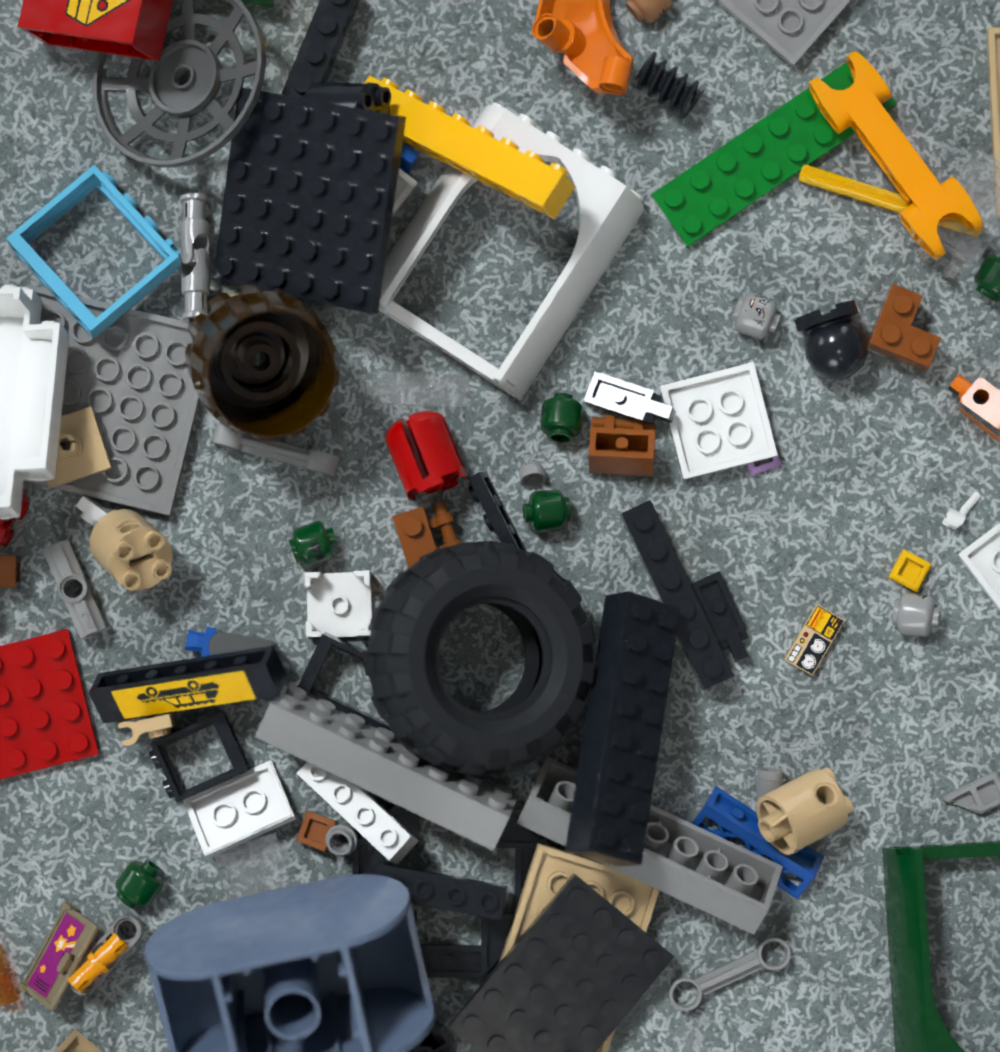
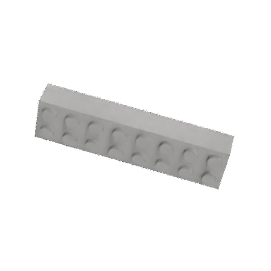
[255,685,518,851]
[516,756,783,934]

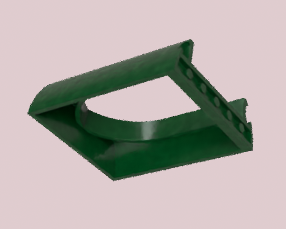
[882,841,1000,1052]

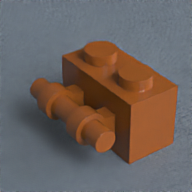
[588,414,657,477]
[392,501,462,568]

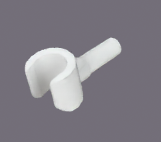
[942,491,981,529]

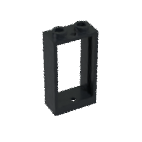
[298,632,394,733]

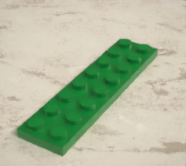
[651,53,897,248]

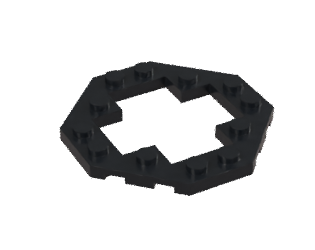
[353,805,544,979]

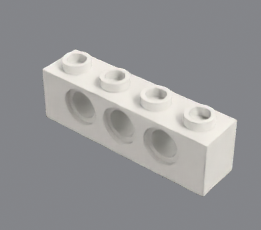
[297,762,419,865]

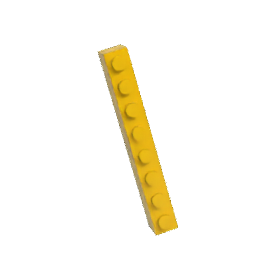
[364,75,576,220]

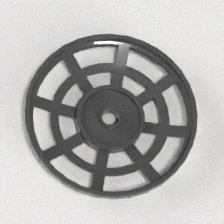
[92,0,266,168]

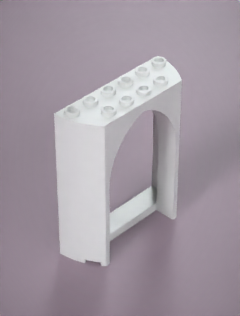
[379,103,645,401]

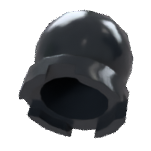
[795,300,868,380]

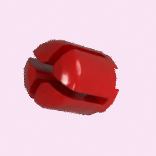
[385,411,468,501]

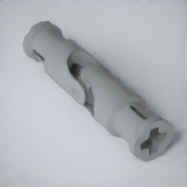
[180,193,210,324]

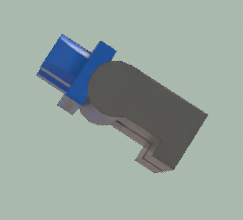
[185,627,276,657]

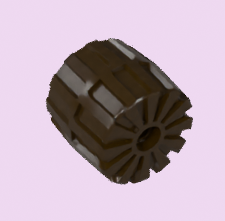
[185,285,340,441]

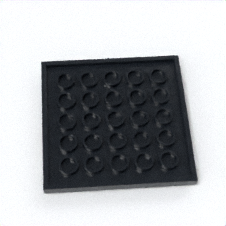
[213,88,406,314]

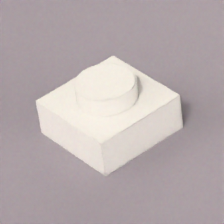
[76,496,110,526]

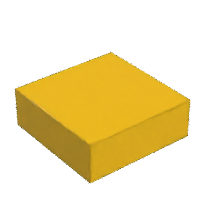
[888,549,932,593]

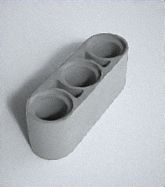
[69,914,145,995]

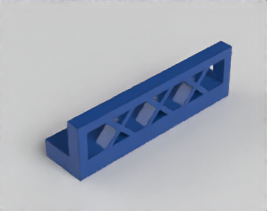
[692,786,824,899]

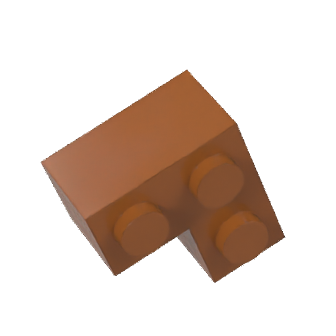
[867,284,941,371]

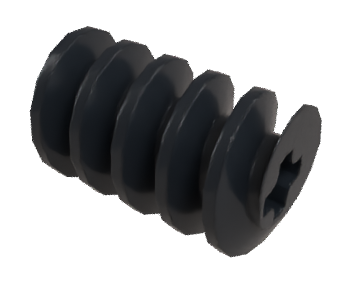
[635,51,706,119]

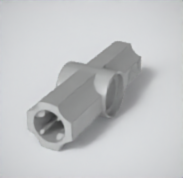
[43,539,107,639]

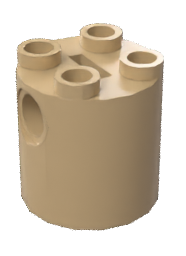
[90,509,172,591]
[756,768,853,855]

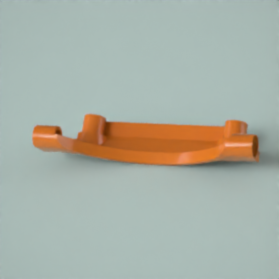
[532,0,634,95]

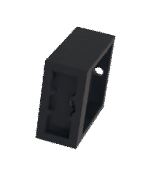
[149,711,251,803]

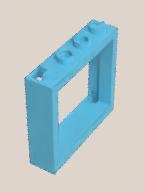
[6,165,181,340]

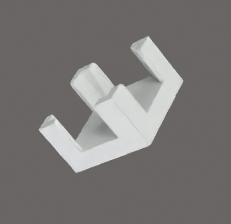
[304,570,372,638]

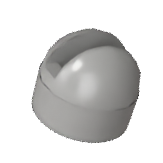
[519,460,546,488]

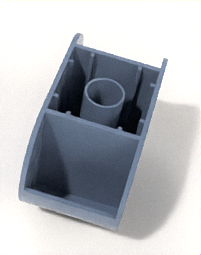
[144,874,435,1052]

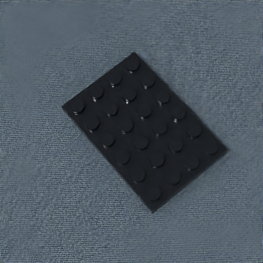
[448,873,674,1052]

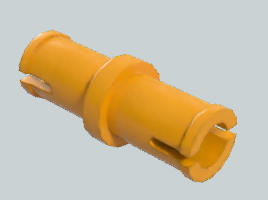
[67,932,129,994]

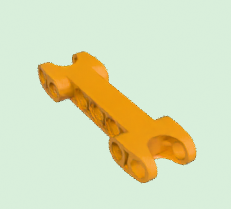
[808,51,984,260]

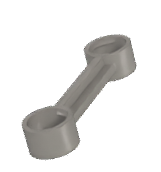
[211,424,340,477]
[668,936,791,1011]

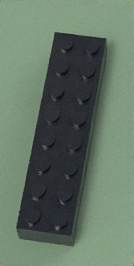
[565,591,681,867]

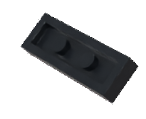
[468,471,527,551]

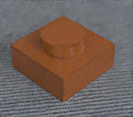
[296,810,339,853]

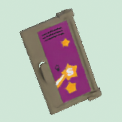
[17,901,100,1012]

